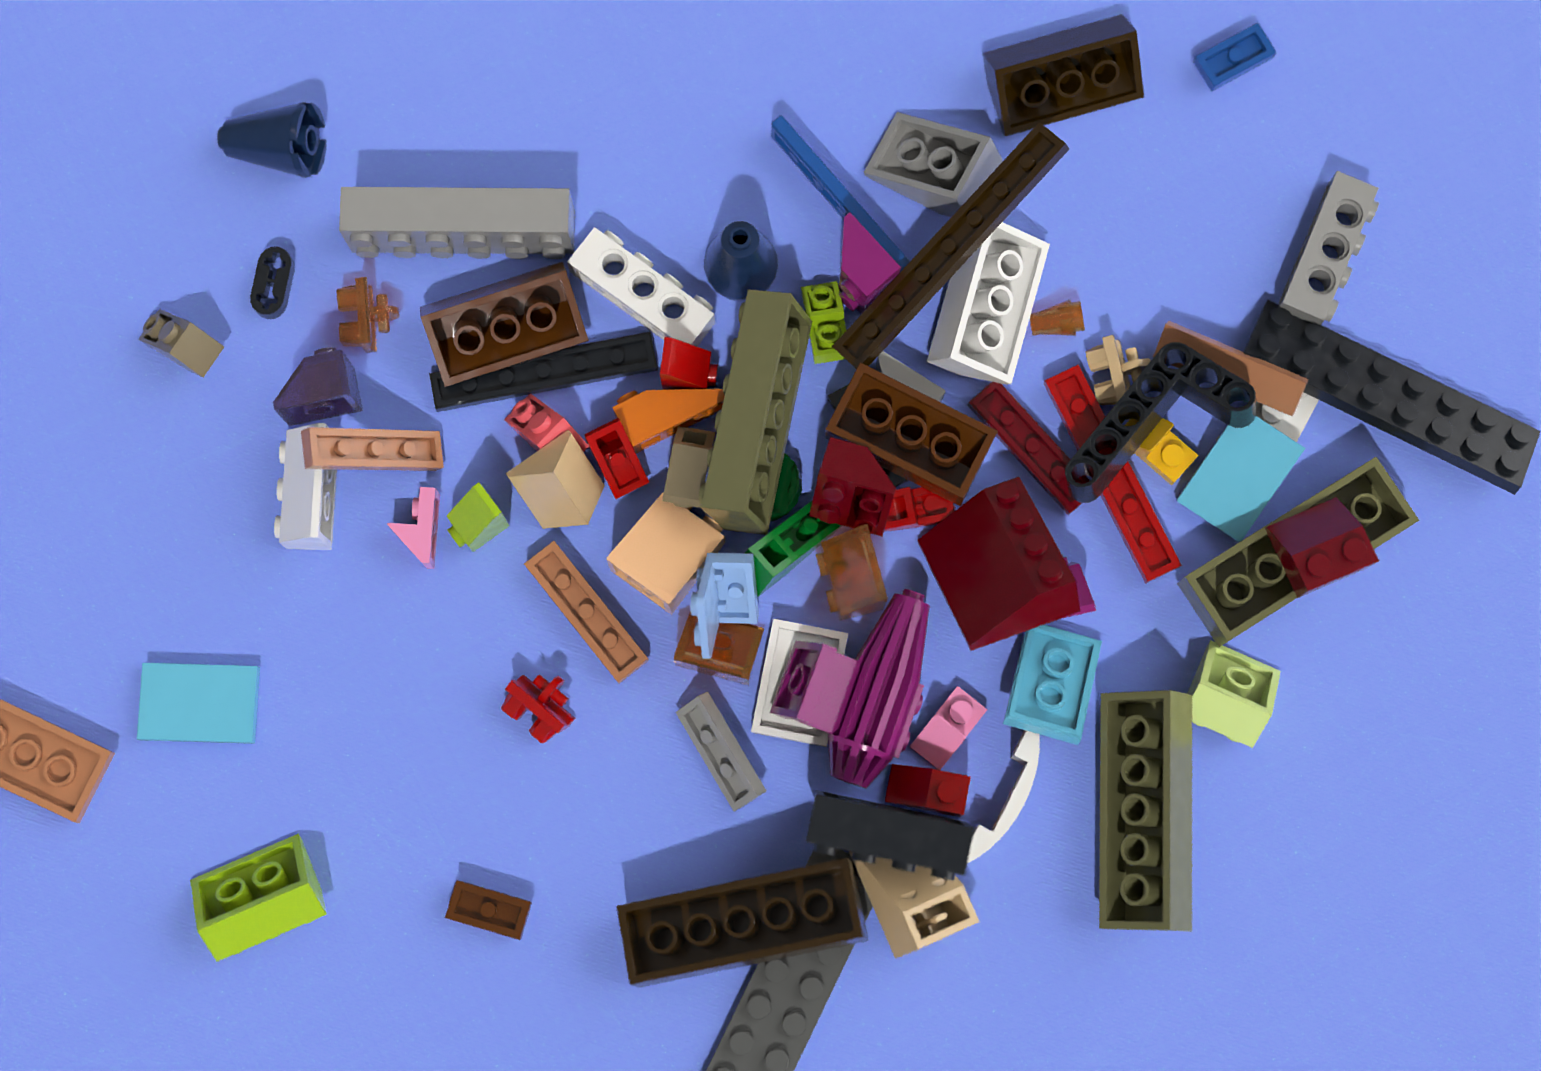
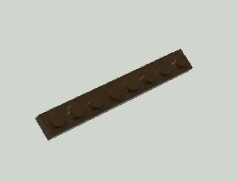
[832,122,1070,369]

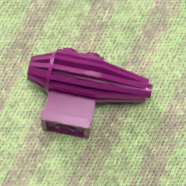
[770,589,930,789]

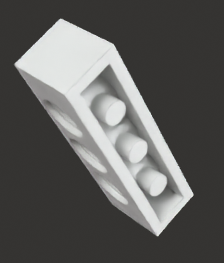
[567,227,715,346]

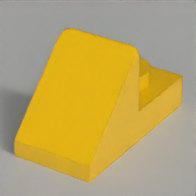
[1125,418,1199,486]

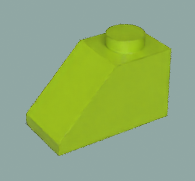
[446,482,510,552]

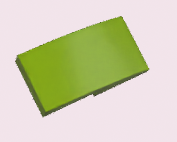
[801,281,846,364]

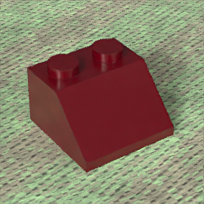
[1265,497,1379,598]

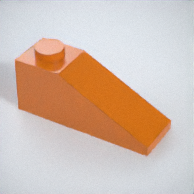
[612,389,725,454]

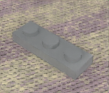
[675,691,767,812]

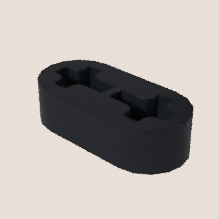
[250,247,295,319]

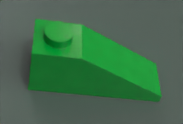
[745,500,843,597]

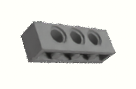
[1278,171,1379,325]

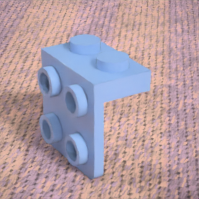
[690,553,759,659]

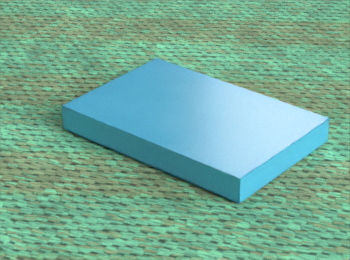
[1176,406,1305,542]
[1003,625,1102,745]
[137,663,260,744]

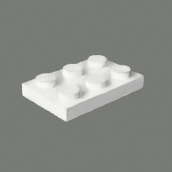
[751,619,848,747]

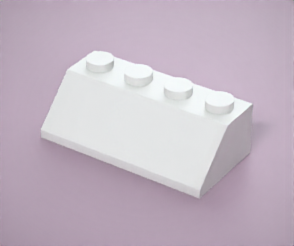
[927,222,1050,385]

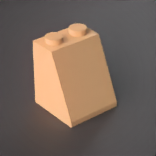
[606,492,725,615]

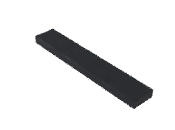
[429,332,658,412]

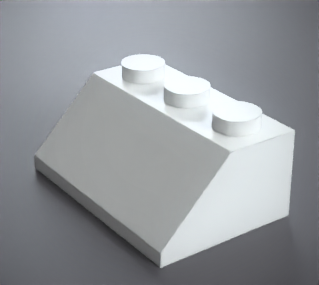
[274,423,337,550]

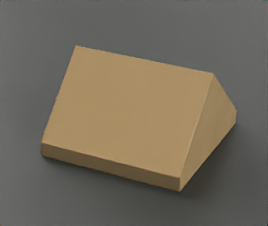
[505,430,605,529]

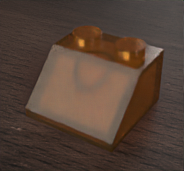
[815,524,888,621]

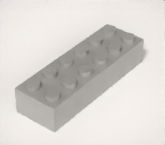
[339,187,575,259]

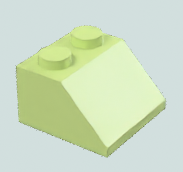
[1187,640,1281,748]

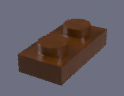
[445,880,533,940]

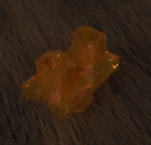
[336,277,400,353]

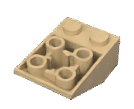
[849,851,980,959]

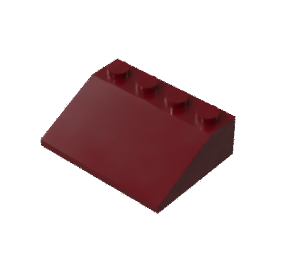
[917,476,1081,651]

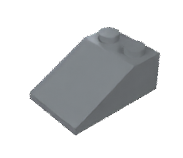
[863,112,1003,217]

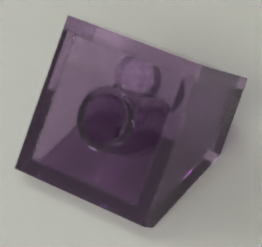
[273,347,363,426]

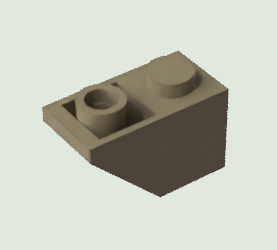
[139,309,224,378]
[663,426,716,508]

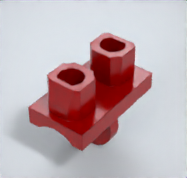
[501,674,576,743]

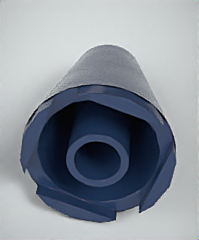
[217,102,326,178]
[704,221,778,300]

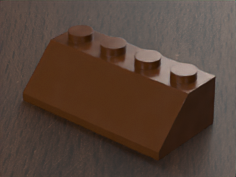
[420,261,589,387]
[825,362,998,506]

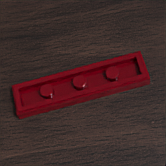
[968,382,1090,516]

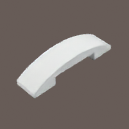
[967,730,1040,864]

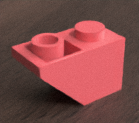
[504,393,589,452]

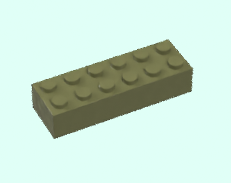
[699,290,812,535]
[1177,457,1420,647]
[1099,690,1192,931]

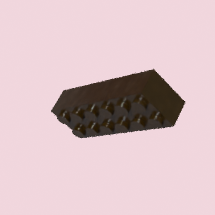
[616,858,869,988]

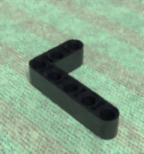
[1065,342,1256,503]

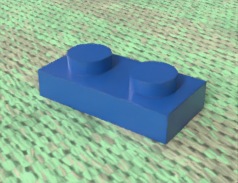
[1193,22,1277,92]

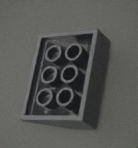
[806,790,974,881]

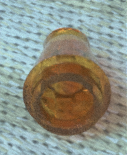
[1030,299,1085,336]

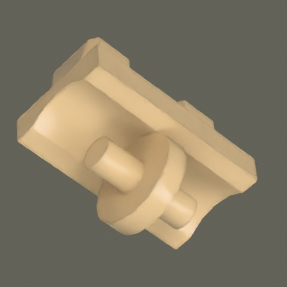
[1085,335,1151,406]

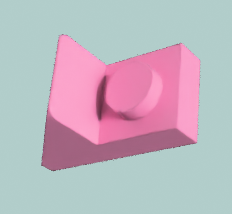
[387,487,440,569]
[909,686,988,770]

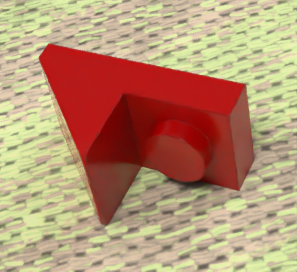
[584,418,650,499]

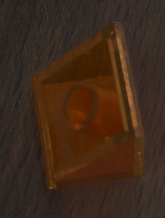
[674,610,764,686]

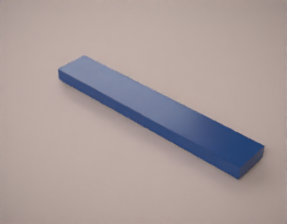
[771,115,910,272]

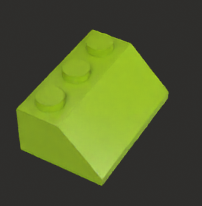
[190,833,327,962]

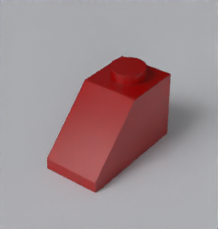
[660,337,718,390]
[884,764,971,817]

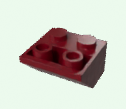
[809,437,896,537]

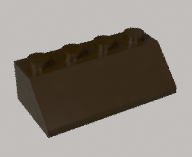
[982,14,1144,136]

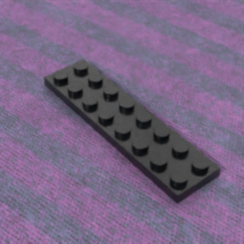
[1243,300,1541,495]

